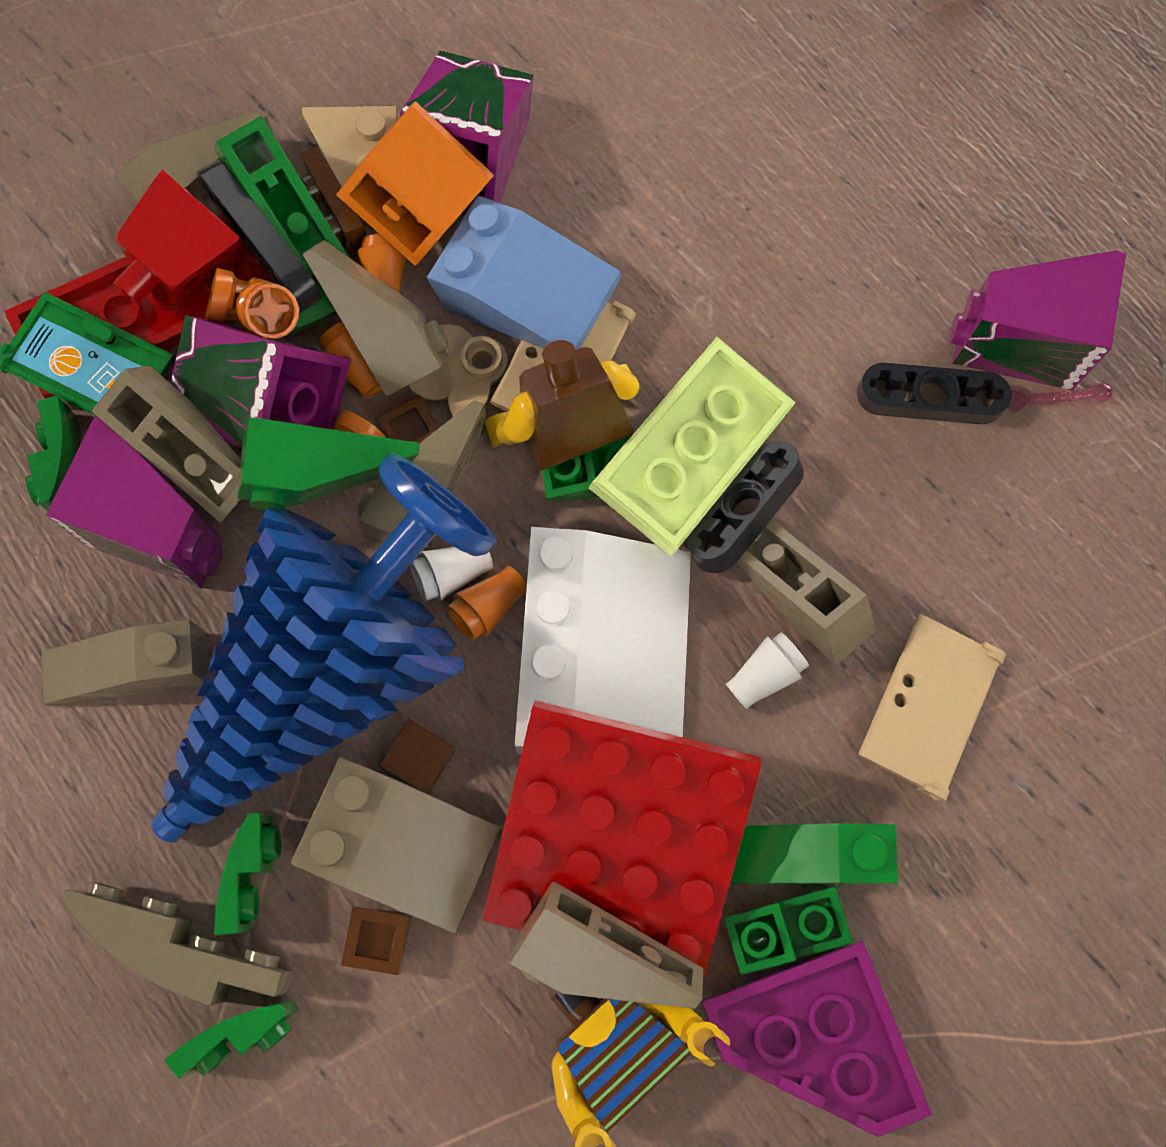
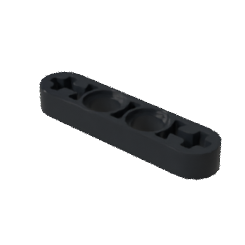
[196,159,322,313]

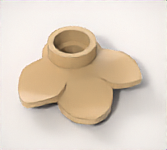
[409,324,508,416]

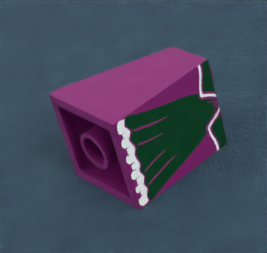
[400,50,534,217]
[949,250,1126,391]
[171,315,351,448]
[46,416,223,588]

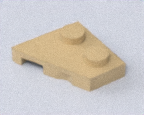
[302,106,399,187]

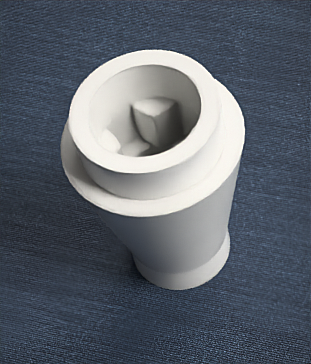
[410,547,493,602]
[726,632,809,709]

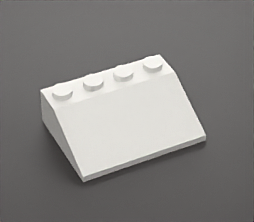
[515,527,691,754]

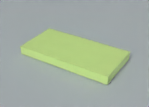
[588,337,796,556]

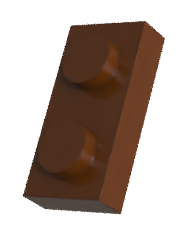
[300,145,367,258]

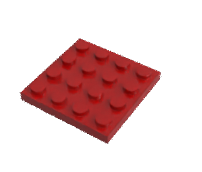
[482,700,762,979]

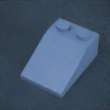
[427,196,622,350]

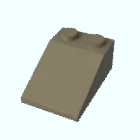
[290,756,501,933]

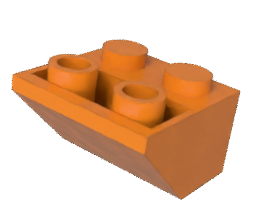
[336,101,494,266]

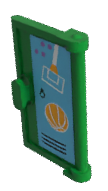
[0,292,176,416]

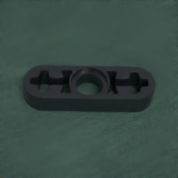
[857,363,1012,424]
[688,441,804,573]

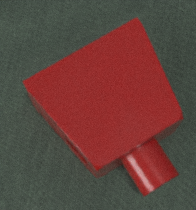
[113,169,244,305]

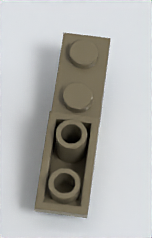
[62,882,293,1006]

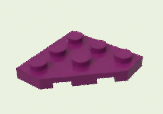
[700,941,932,1137]

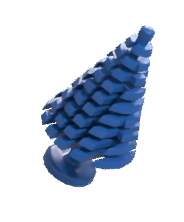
[151,453,497,843]

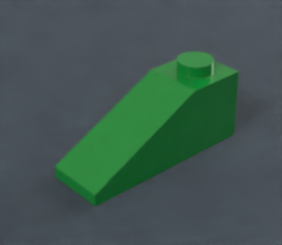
[214,115,348,277]
[237,417,420,510]
[730,823,898,885]

